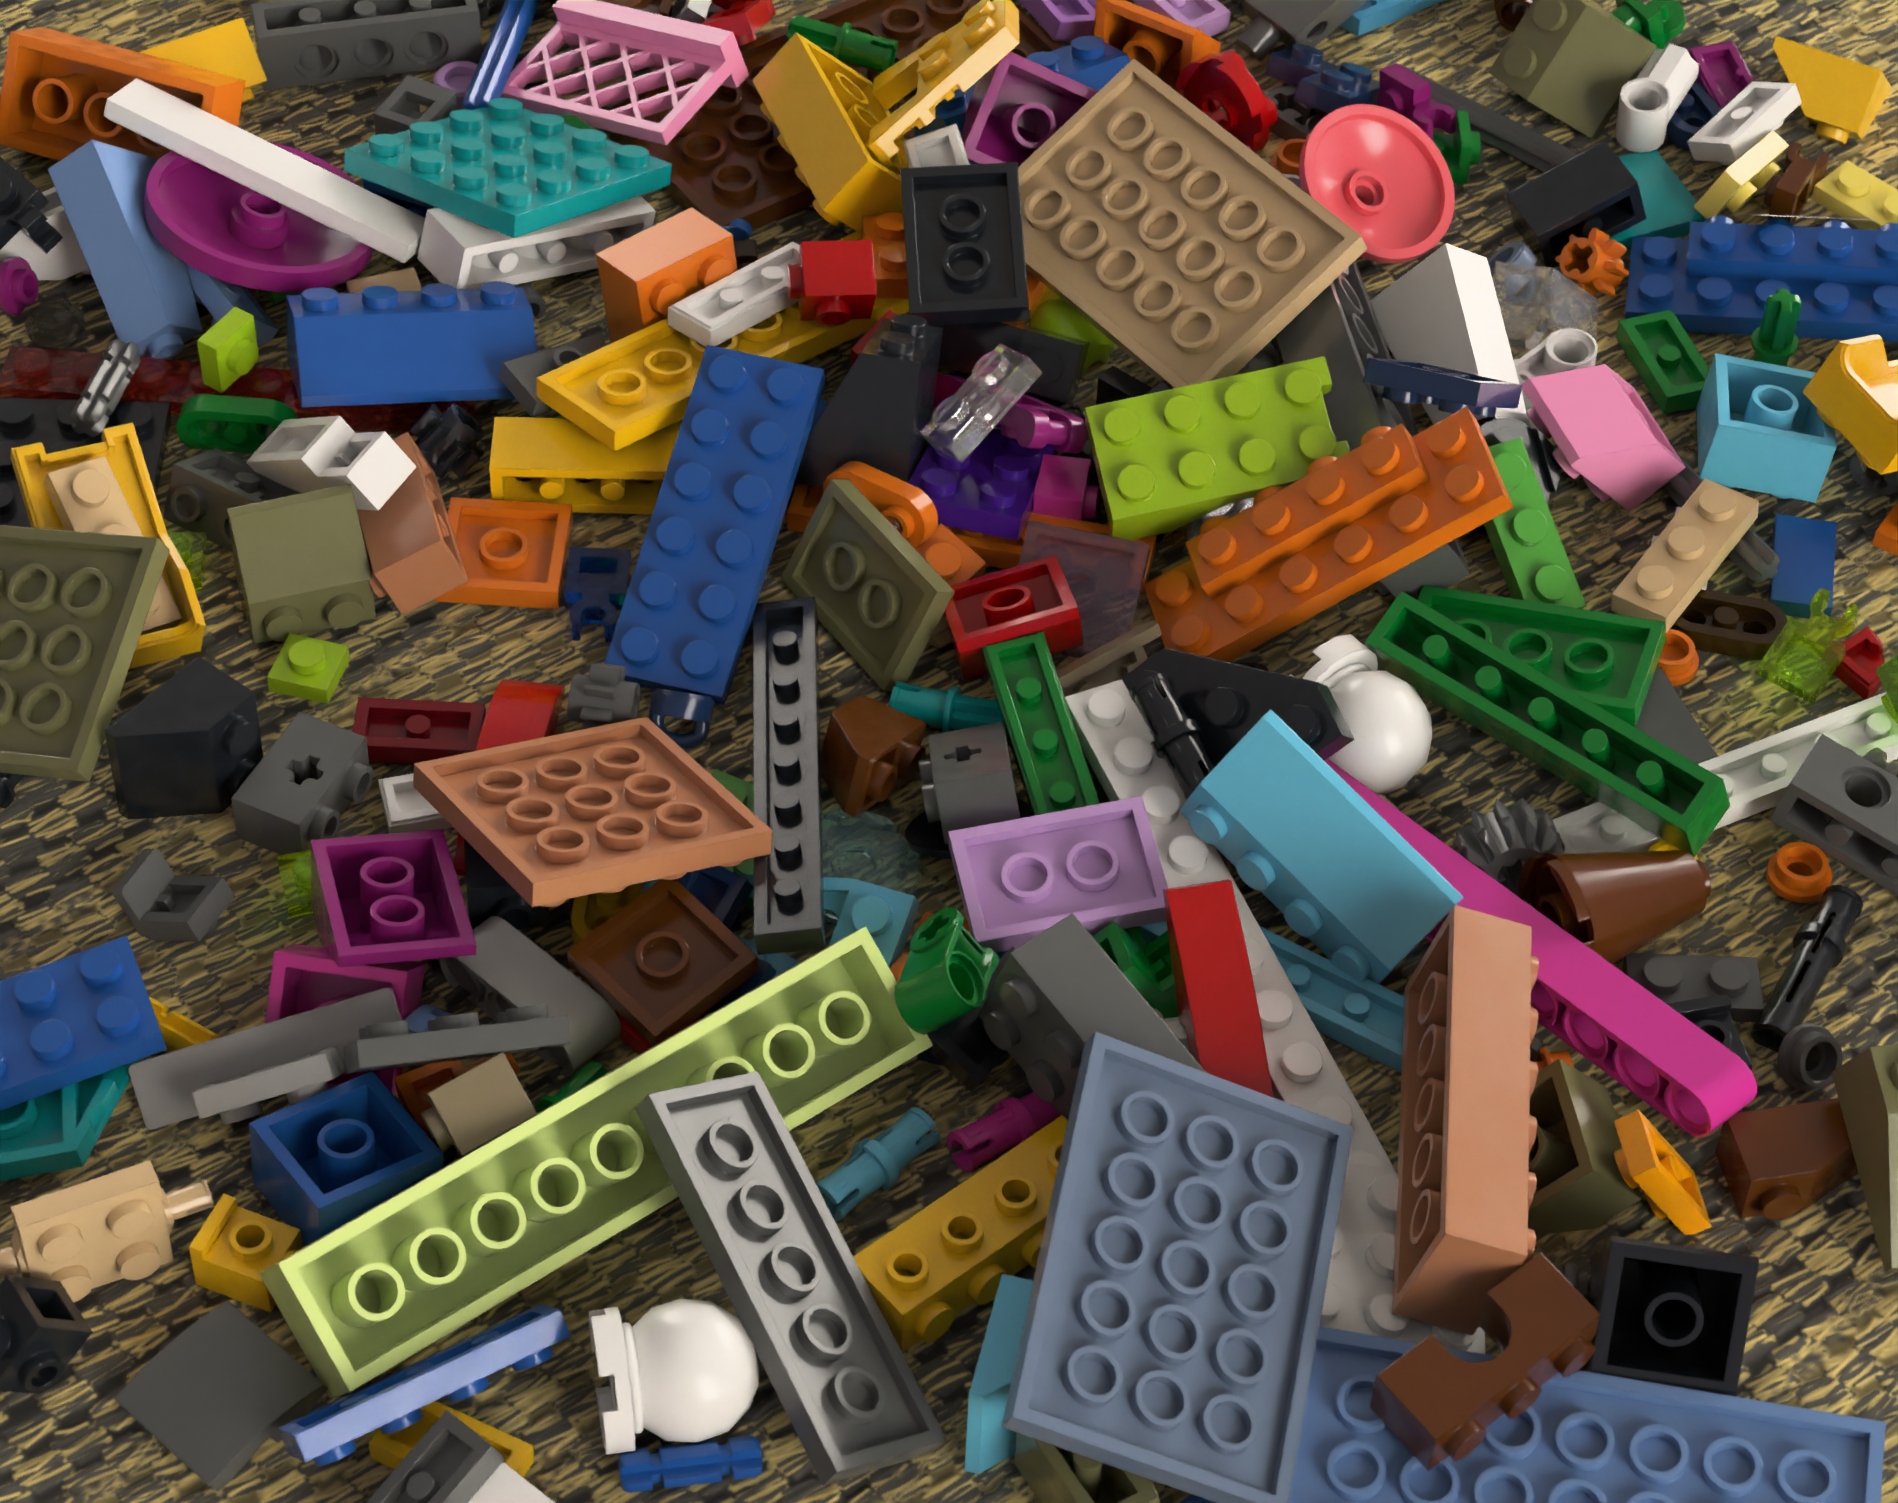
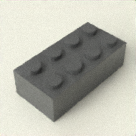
[978,913,1205,1120]

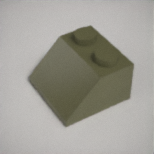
[1488,0,1657,139]
[227,483,376,644]
[1528,1059,1642,1235]

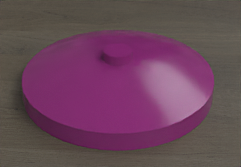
[143,142,374,292]

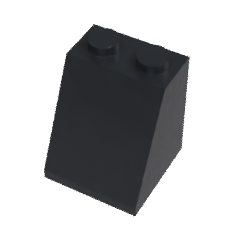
[794,314,943,487]
[1587,1236,1759,1397]

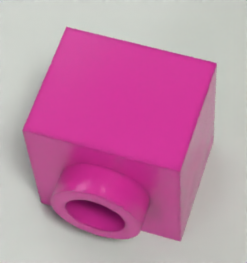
[1033,454,1101,521]

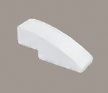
[246,416,417,511]

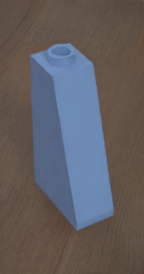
[48,140,202,361]

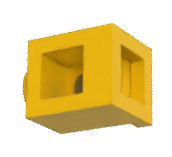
[189,1193,303,1313]

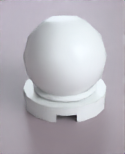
[1289,634,1433,794]
[588,1299,760,1455]

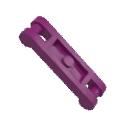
[933,374,1087,453]

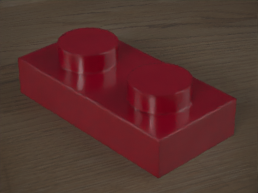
[352,697,486,765]

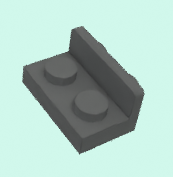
[164,448,301,552]

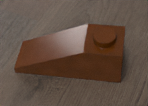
[1715,1098,1858,1220]

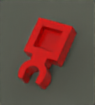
[700,0,776,46]

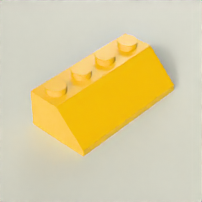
[752,32,909,234]

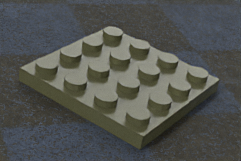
[0,525,170,782]

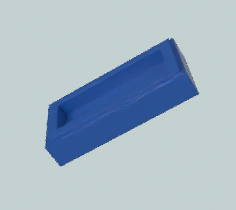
[1768,514,1837,622]

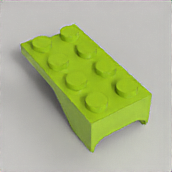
[1085,356,1350,544]

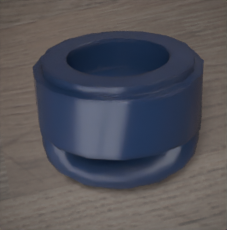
[649,688,715,749]

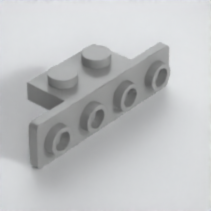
[128,987,402,1130]

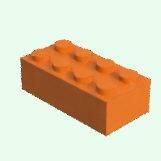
[0,27,245,161]

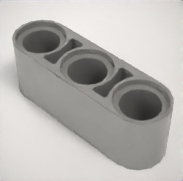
[439,915,622,1077]

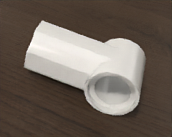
[1615,44,1699,153]

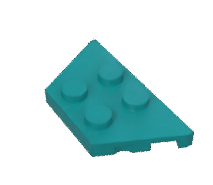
[0,1059,141,1181]

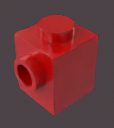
[787,240,877,326]

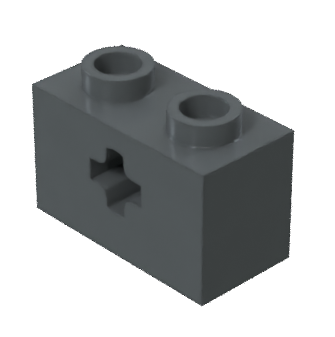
[231,711,373,864]
[919,722,1020,844]

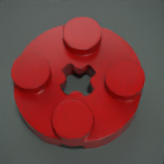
[1176,50,1278,154]

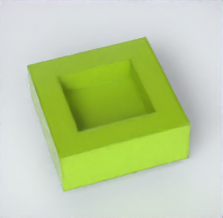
[197,307,259,393]
[267,633,350,704]

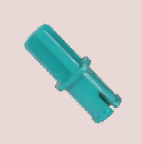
[889,681,1008,739]

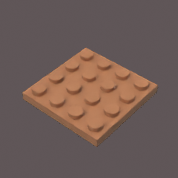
[413,716,773,907]

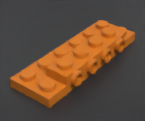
[1144,407,1514,662]

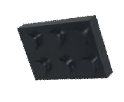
[900,162,1029,326]

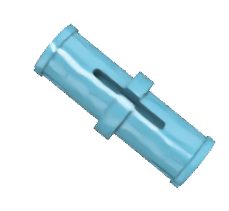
[816,1107,940,1222]

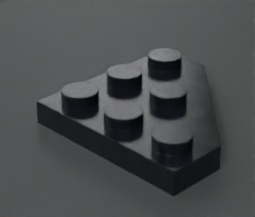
[1120,648,1355,767]

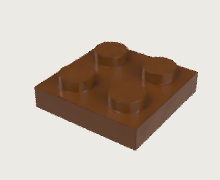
[566,879,759,1047]

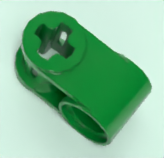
[894,907,999,1035]

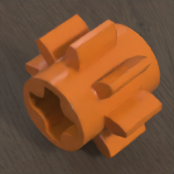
[1555,228,1630,303]

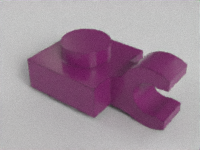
[1377,63,1456,141]

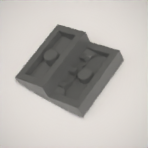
[114,1300,328,1492]

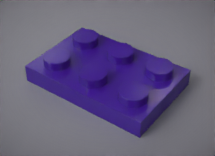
[908,418,1057,541]

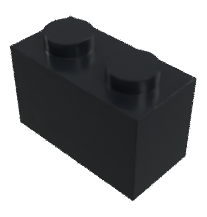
[1506,141,1646,270]

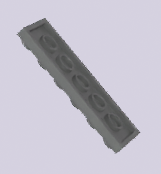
[635,1071,947,1486]

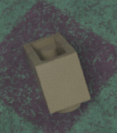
[421,1052,537,1156]

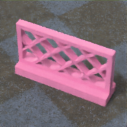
[500,0,749,146]

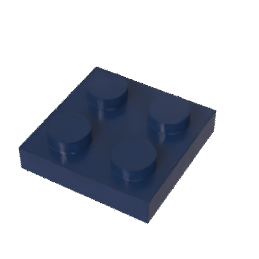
[1363,358,1523,418]

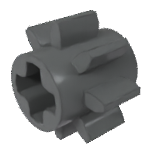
[567,662,640,729]

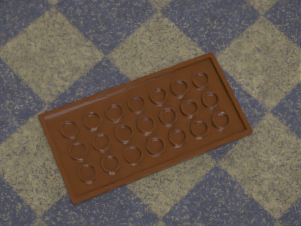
[601,0,1062,231]

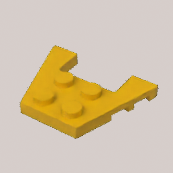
[868,0,1019,164]

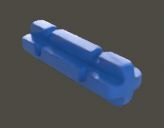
[618,1435,763,1493]

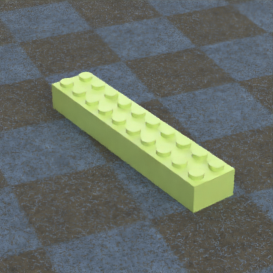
[259,926,933,1399]

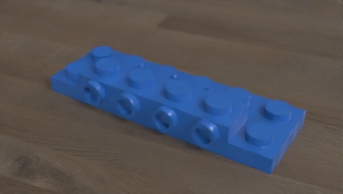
[1625,215,1898,342]

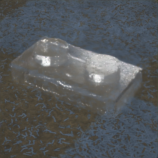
[920,344,1043,463]

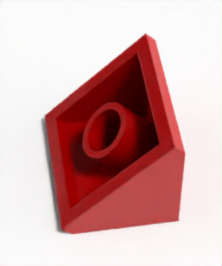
[943,555,1083,680]

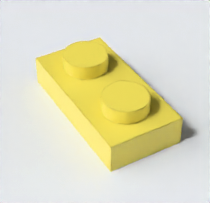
[1693,130,1789,219]
[1811,160,1898,230]

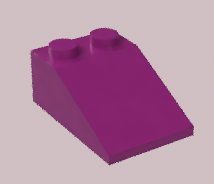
[311,829,476,967]

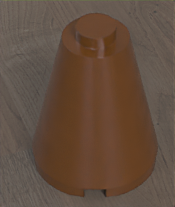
[1519,850,1711,964]

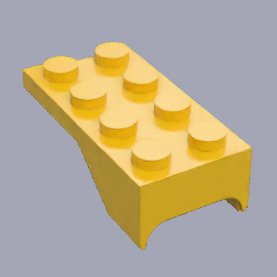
[1802,334,1898,475]
[10,423,206,669]

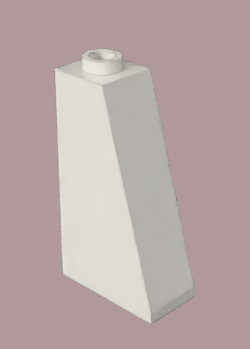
[1370,243,1530,427]

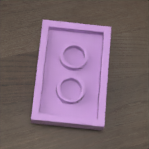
[948,796,1168,953]

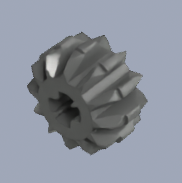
[1453,798,1565,900]

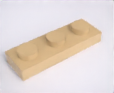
[43,455,182,635]
[1611,478,1759,633]

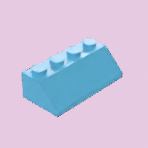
[1179,709,1463,984]

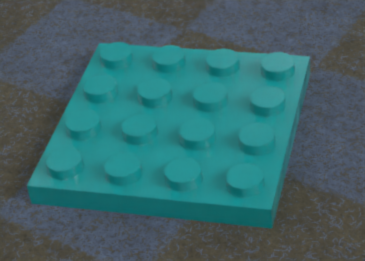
[344,98,672,238]

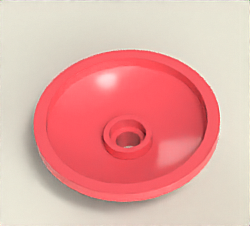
[1299,104,1455,264]

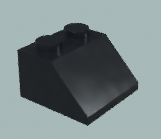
[105,656,263,820]

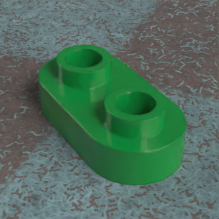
[176,394,298,454]

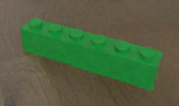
[1365,591,1730,857]

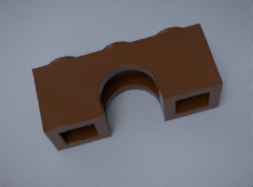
[1370,1252,1601,1471]

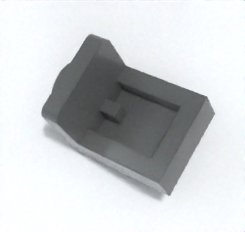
[113,849,235,942]

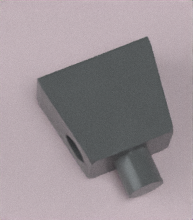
[1236,0,1367,62]

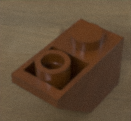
[821,694,927,817]

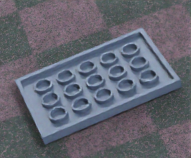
[1002,1031,1354,1503]

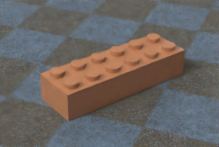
[1392,905,1539,1335]

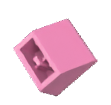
[1521,364,1686,510]

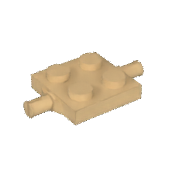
[0,1160,214,1302]

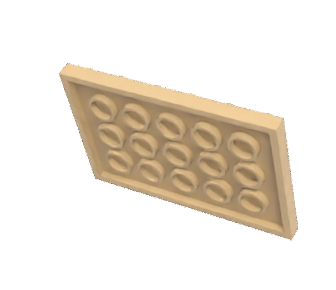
[1018,58,1367,388]

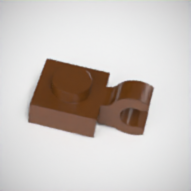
[1763,142,1829,225]

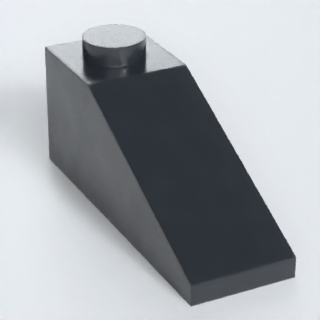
[934,321,1090,403]

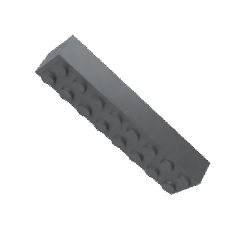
[1270,261,1470,600]

